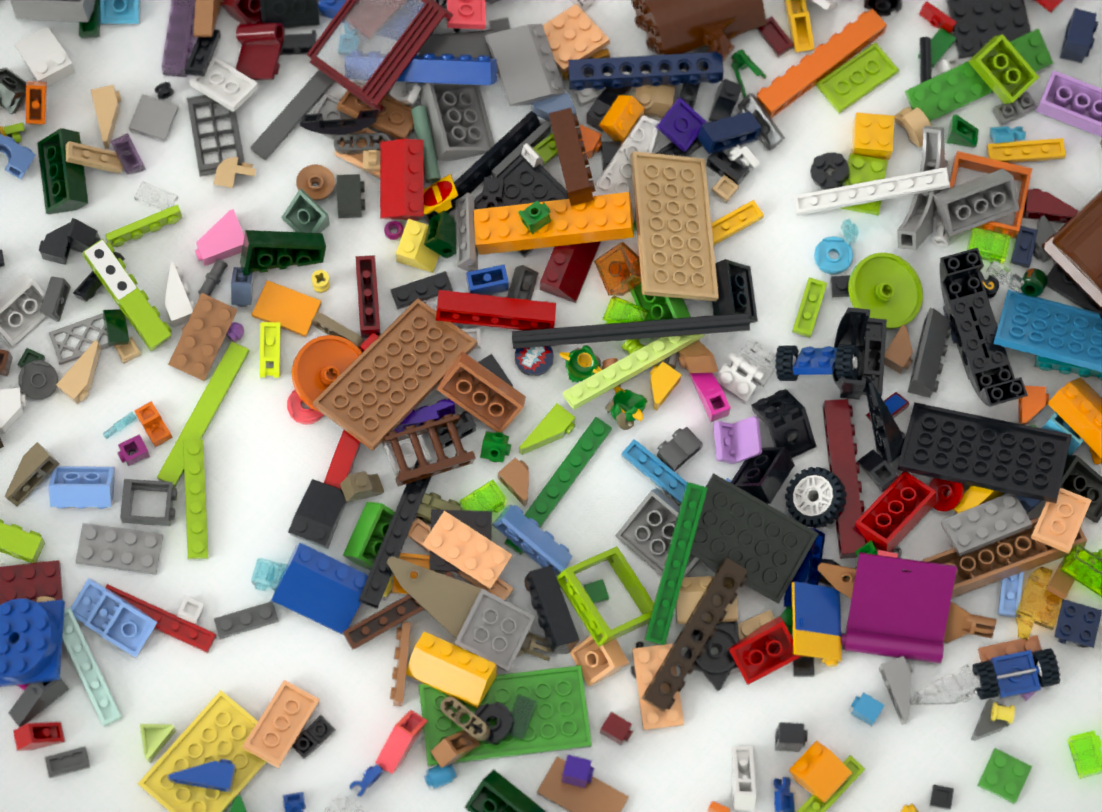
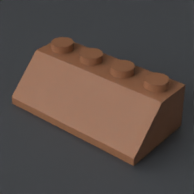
[436,351,526,433]

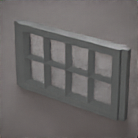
[187,95,245,176]

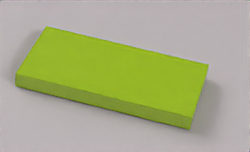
[816,42,899,114]

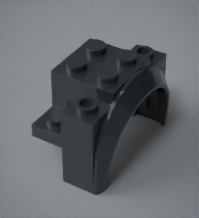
[833,307,887,400]

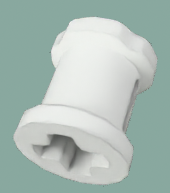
[932,221,949,246]

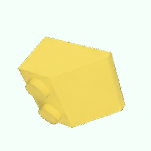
[396,219,440,273]

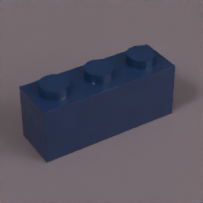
[697,111,762,154]

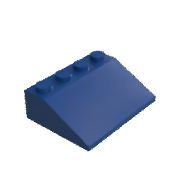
[271,542,369,635]

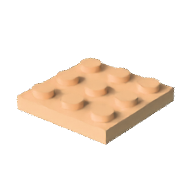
[543,4,610,73]

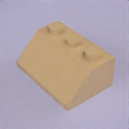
[675,576,738,624]

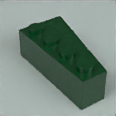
[240,230,326,276]

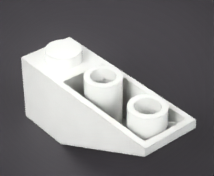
[165,261,195,328]

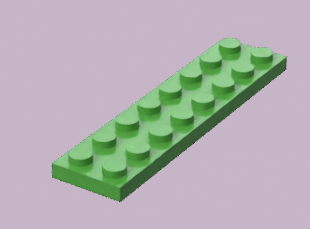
[904,28,1053,122]

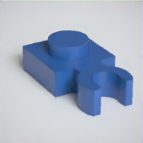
[283,792,306,812]

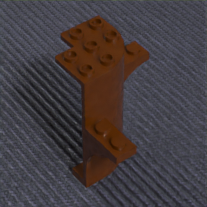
[631,0,767,56]

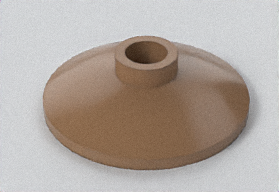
[296,164,335,200]

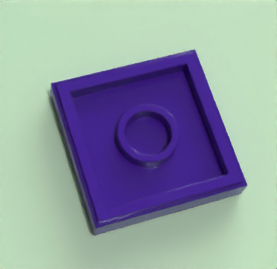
[655,97,707,152]

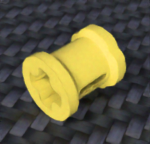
[311,270,330,293]
[991,702,1015,724]

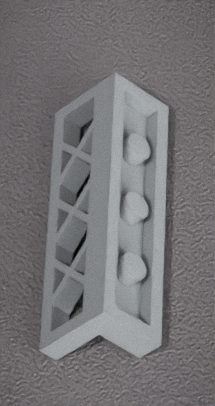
[455,193,478,272]

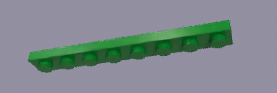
[504,417,612,555]
[644,482,708,645]

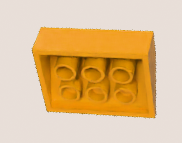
[1047,377,1102,459]

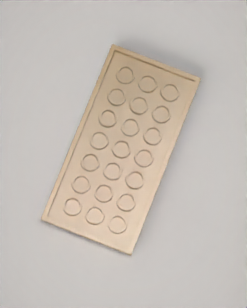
[630,151,719,301]

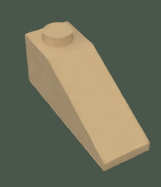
[91,85,122,149]
[56,340,102,404]

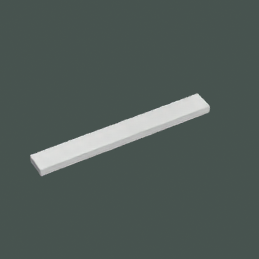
[794,167,950,216]

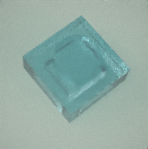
[840,219,859,245]

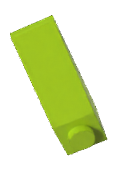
[519,403,576,455]

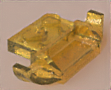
[1016,567,1063,640]

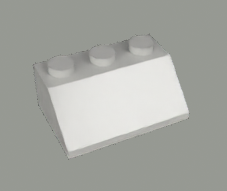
[0,274,46,347]

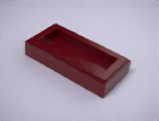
[756,16,794,57]

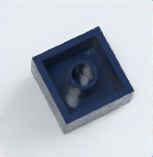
[1059,8,1098,63]

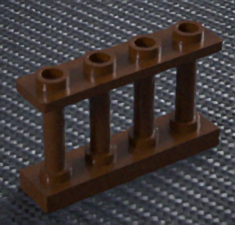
[382,414,476,487]

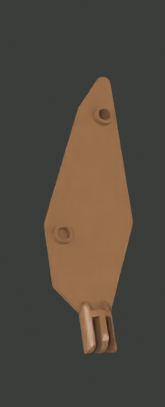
[818,563,997,643]

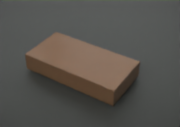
[1046,560,1080,599]

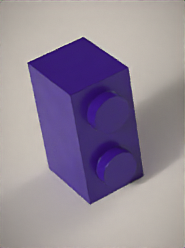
[561,755,595,788]

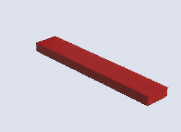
[105,584,217,653]

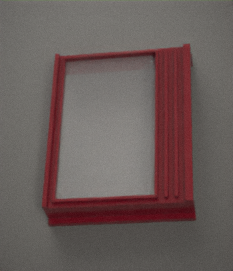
[307,0,453,114]

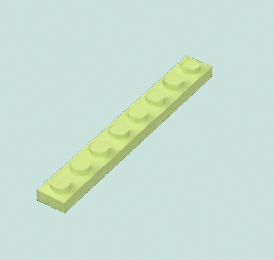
[563,334,705,410]

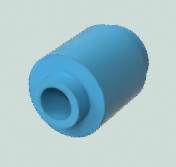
[424,764,456,789]

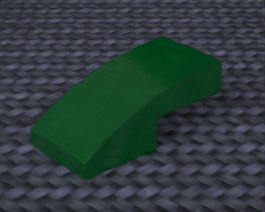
[103,309,129,345]

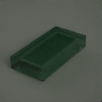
[509,695,537,741]

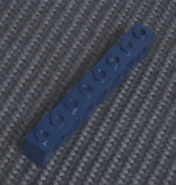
[568,52,724,91]

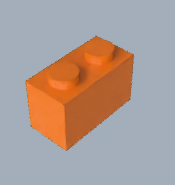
[26,81,47,124]

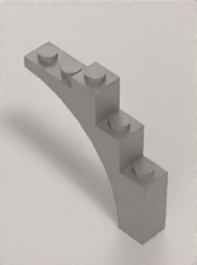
[897,125,948,250]

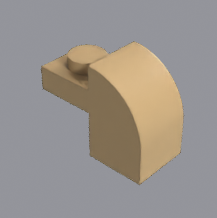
[894,107,931,148]
[214,157,256,188]

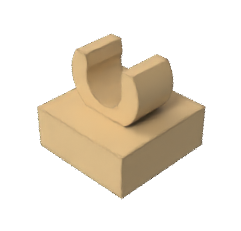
[363,150,380,172]

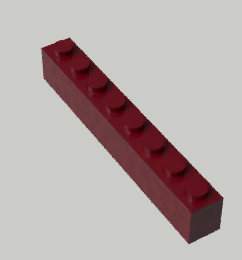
[822,399,868,559]

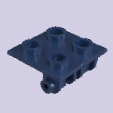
[1054,599,1102,648]

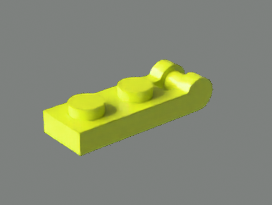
[260,322,281,378]

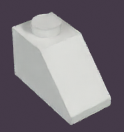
[0,388,27,434]

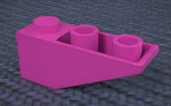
[688,372,731,422]

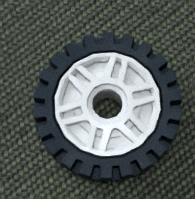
[785,467,847,528]

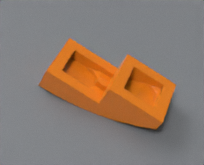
[134,401,173,447]

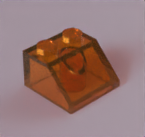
[594,242,641,296]

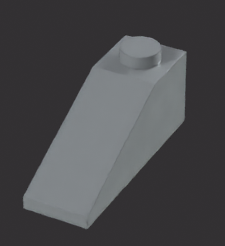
[879,656,912,725]

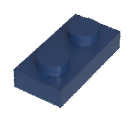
[1010,226,1037,268]

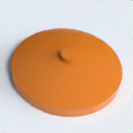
[292,335,363,413]

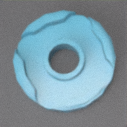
[814,236,853,275]

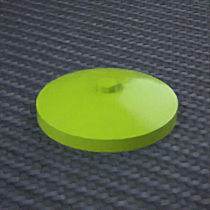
[848,252,923,330]

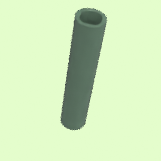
[411,106,441,183]

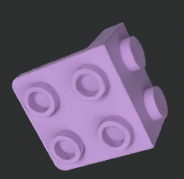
[713,416,762,464]

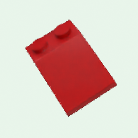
[729,616,802,685]

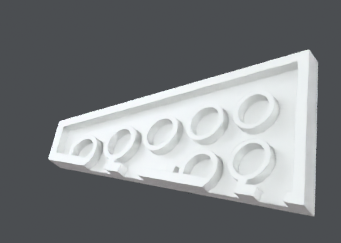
[592,116,659,221]

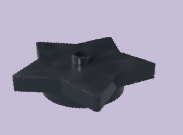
[683,621,739,691]

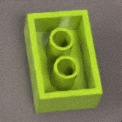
[968,34,1039,105]

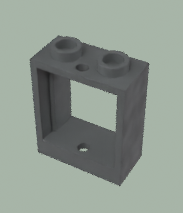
[120,479,177,526]

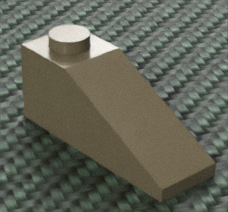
[5,442,60,506]

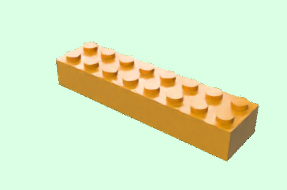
[474,192,634,255]

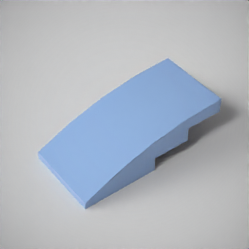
[70,578,157,657]

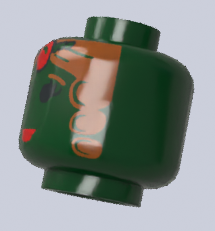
[1020,268,1048,297]

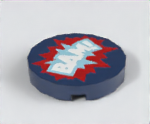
[515,346,554,376]

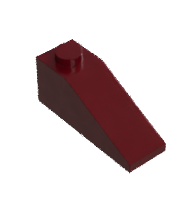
[1023,188,1078,223]

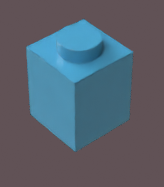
[851,692,885,726]

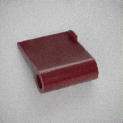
[236,23,285,80]

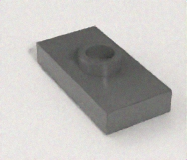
[45,746,90,778]

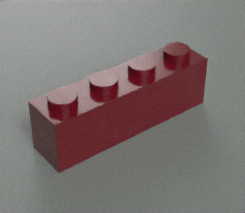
[355,255,381,338]

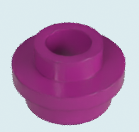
[384,221,404,240]

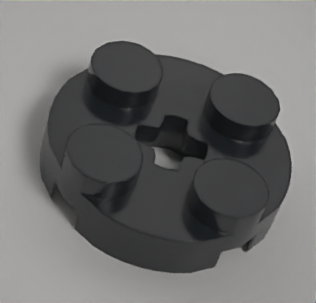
[811,152,850,190]
[473,702,515,745]

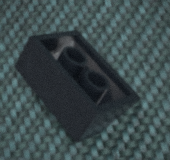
[712,259,758,323]
[730,447,795,504]

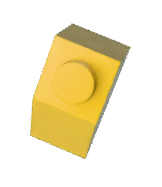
[650,361,682,411]

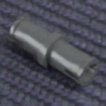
[198,259,228,296]

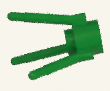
[731,50,767,98]

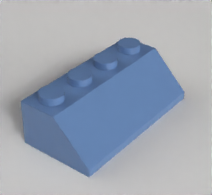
[492,504,572,575]

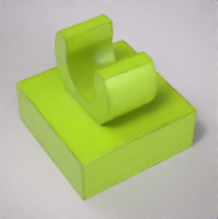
[4,122,26,143]

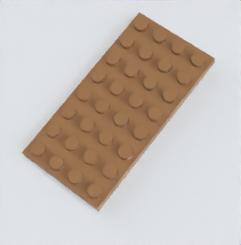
[312,298,478,451]

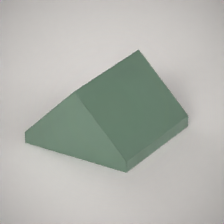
[281,189,330,233]

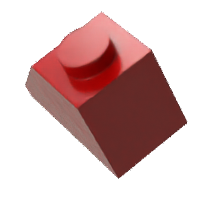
[13,722,65,751]

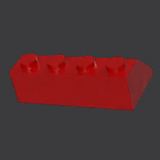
[380,139,424,221]
[855,471,937,552]

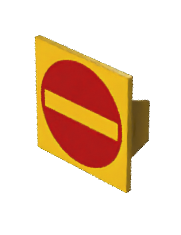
[424,174,458,215]

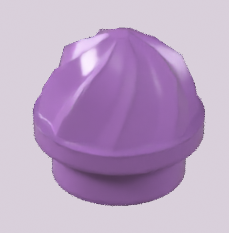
[226,322,244,342]

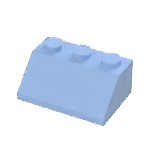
[49,466,115,509]

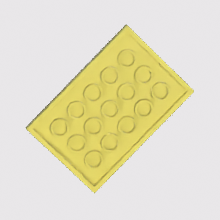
[138,690,267,812]

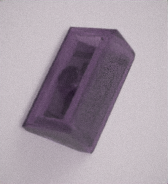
[110,133,146,174]

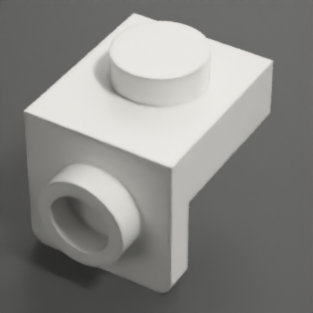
[388,81,422,104]

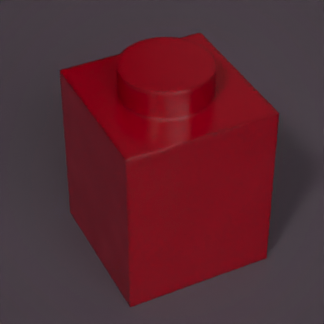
[600,712,633,745]

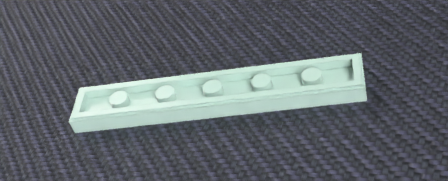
[62,607,122,727]

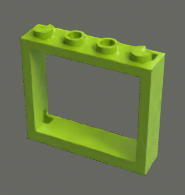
[557,546,654,647]

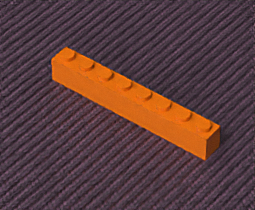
[757,9,887,118]

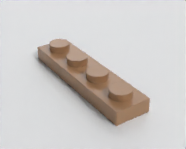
[390,622,411,706]

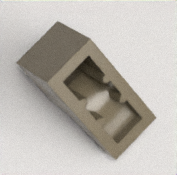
[340,471,385,502]

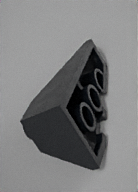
[864,377,905,463]

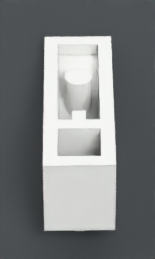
[732,746,756,811]

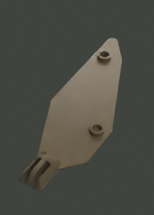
[387,557,552,661]

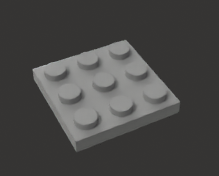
[453,589,536,672]

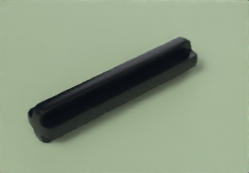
[919,37,932,83]

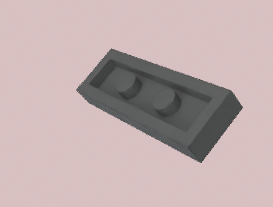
[737,93,785,150]
[214,601,279,639]

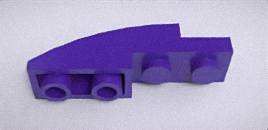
[393,399,455,433]

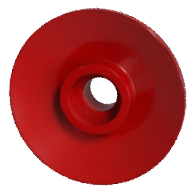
[929,478,964,512]

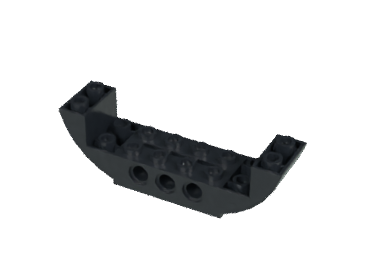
[940,248,1028,407]

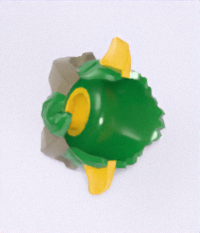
[559,345,602,382]
[605,387,647,430]

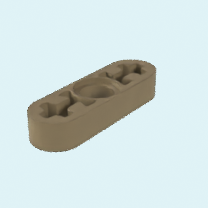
[311,312,364,349]
[440,697,490,741]

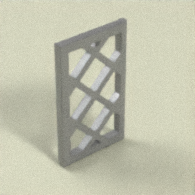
[49,313,114,365]

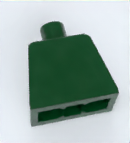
[424,211,456,258]

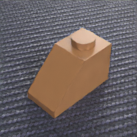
[884,325,913,374]
[677,340,718,373]
[498,457,529,507]
[430,730,481,768]

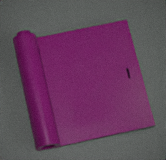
[841,553,957,664]

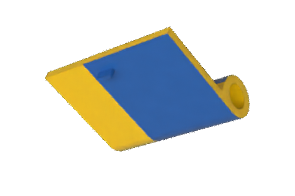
[792,582,842,667]

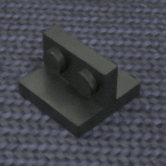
[0,67,27,114]

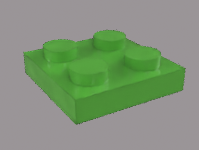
[977,748,1032,804]

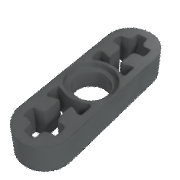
[333,133,390,154]

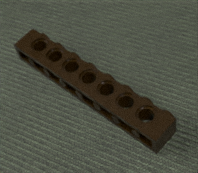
[641,558,748,711]

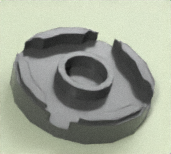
[18,360,58,400]

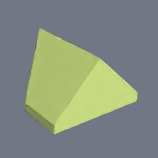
[140,724,176,763]

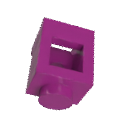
[117,434,150,466]

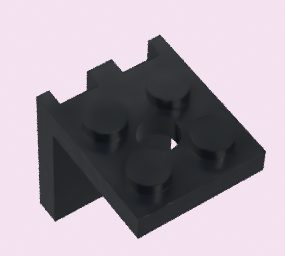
[751,389,817,458]

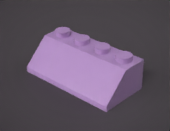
[1036,70,1102,137]

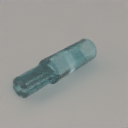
[103,411,137,439]

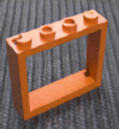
[947,151,1032,239]

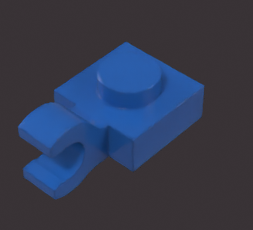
[349,764,384,797]
[774,777,795,812]

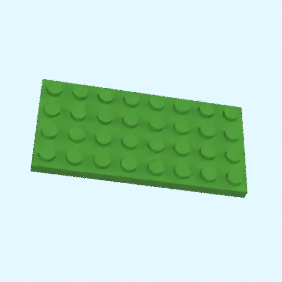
[419,665,592,767]

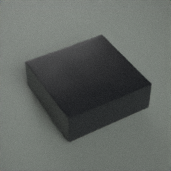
[793,656,814,677]
[929,785,954,810]

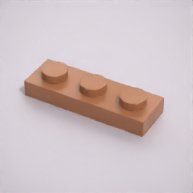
[978,635,1041,662]

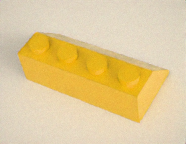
[406,631,497,708]

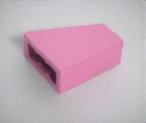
[195,209,244,266]

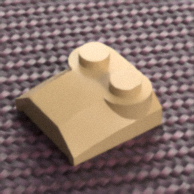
[635,84,676,118]

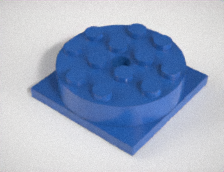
[0,599,65,687]

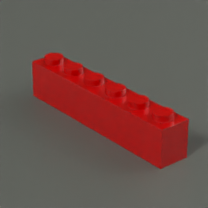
[435,290,556,330]

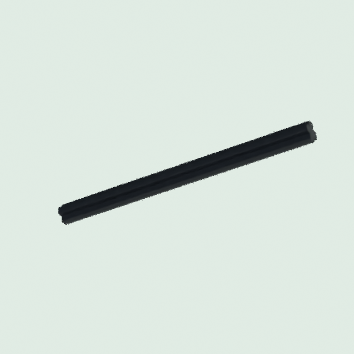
[512,313,750,349]

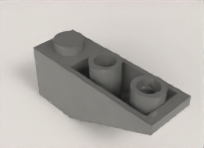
[9,677,69,727]

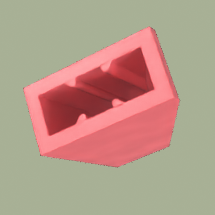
[375,710,428,774]

